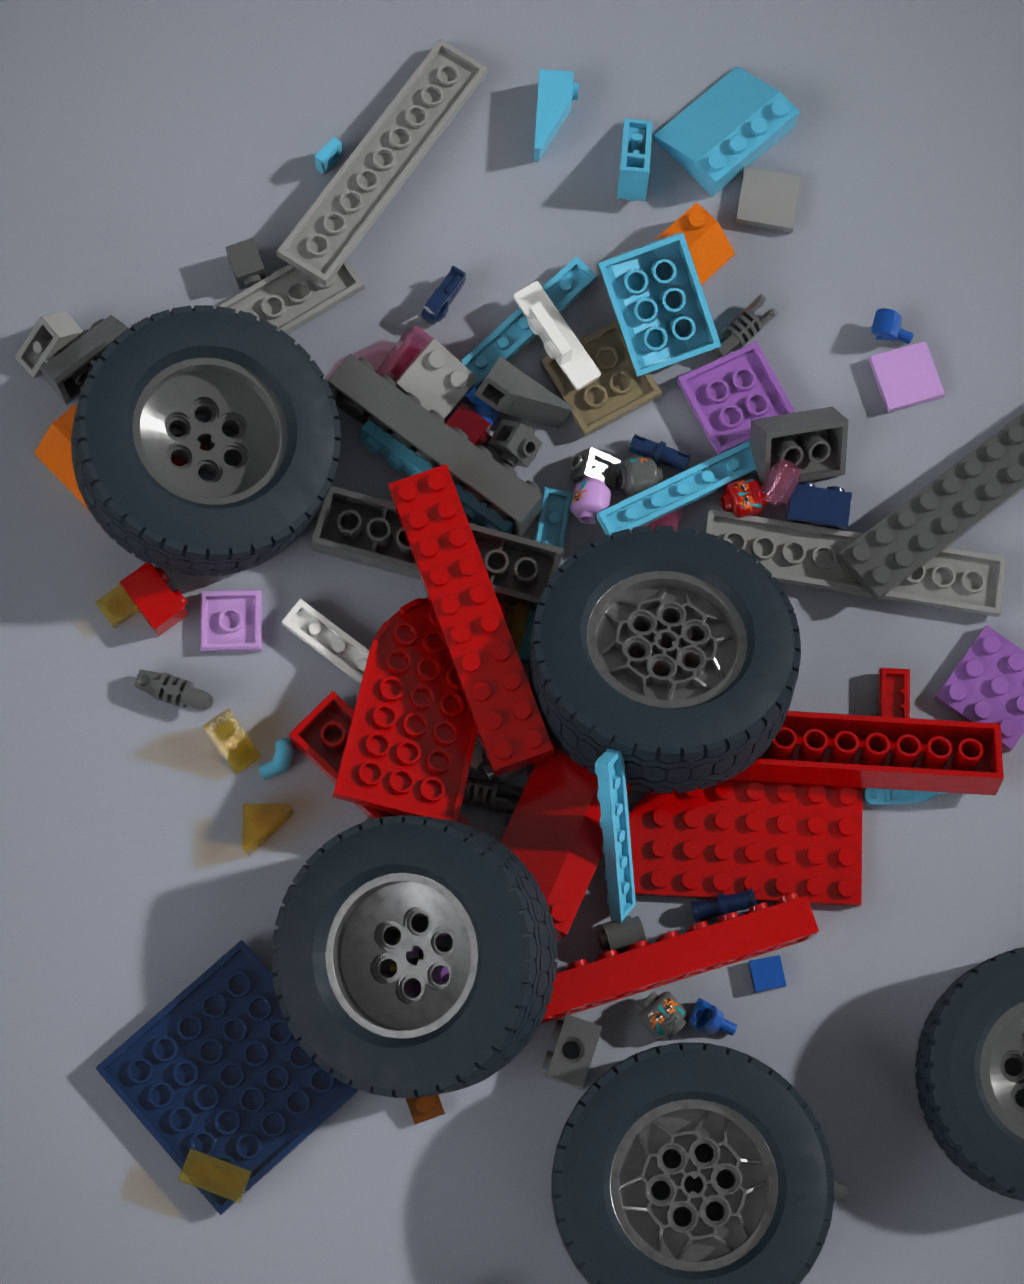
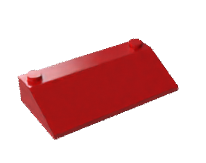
[500,735,631,942]

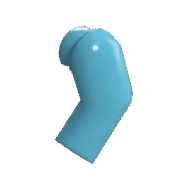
[258,738,295,780]

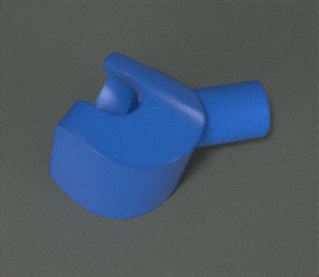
[871,308,913,344]
[466,387,502,426]
[688,998,737,1036]

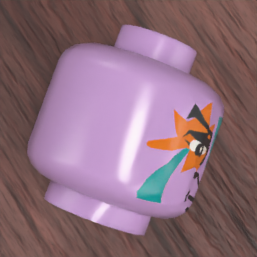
[570,478,611,525]

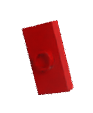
[878,668,910,718]

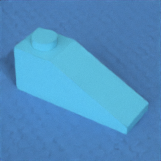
[533,69,579,162]
[617,118,653,201]

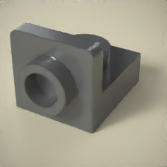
[570,447,621,489]

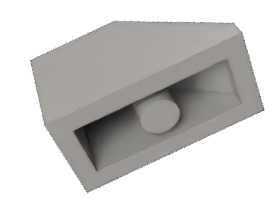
[15,310,84,378]

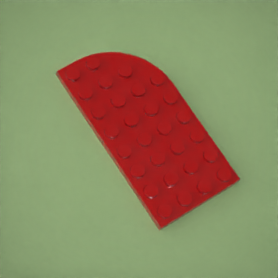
[332,597,507,822]
[629,780,863,906]

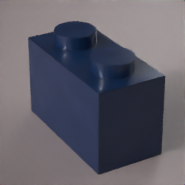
[785,481,852,531]

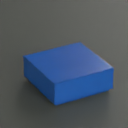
[748,955,787,993]

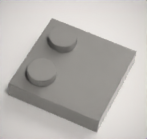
[395,338,478,419]

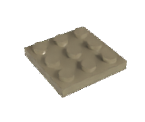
[540,320,662,438]

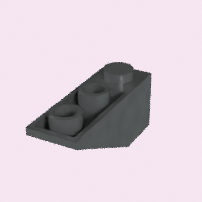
[474,356,573,428]

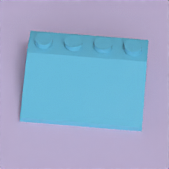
[653,66,800,197]
[598,232,721,377]

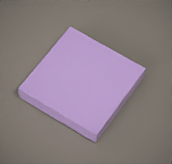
[869,341,945,413]
[200,590,262,652]

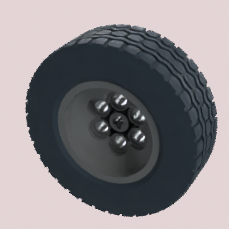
[915,947,1024,1201]

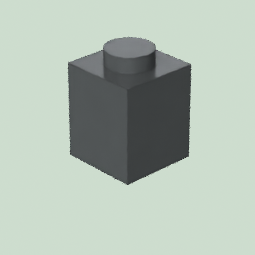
[225,238,266,289]

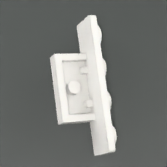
[513,281,601,390]

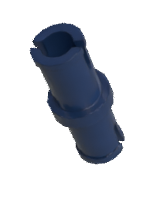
[628,434,691,472]
[691,888,757,922]

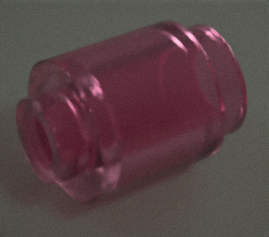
[761,459,802,506]

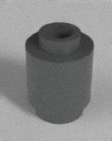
[597,915,646,952]

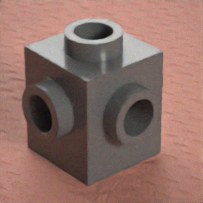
[488,419,543,468]

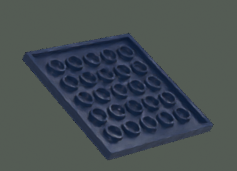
[95,940,360,1215]

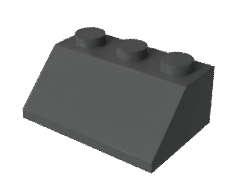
[40,315,128,405]
[750,406,849,488]

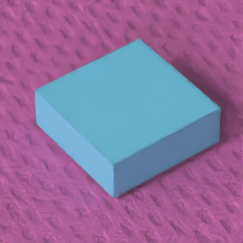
[314,136,343,175]

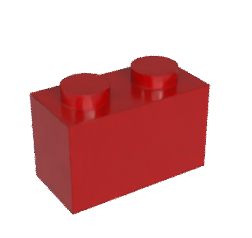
[119,563,188,637]

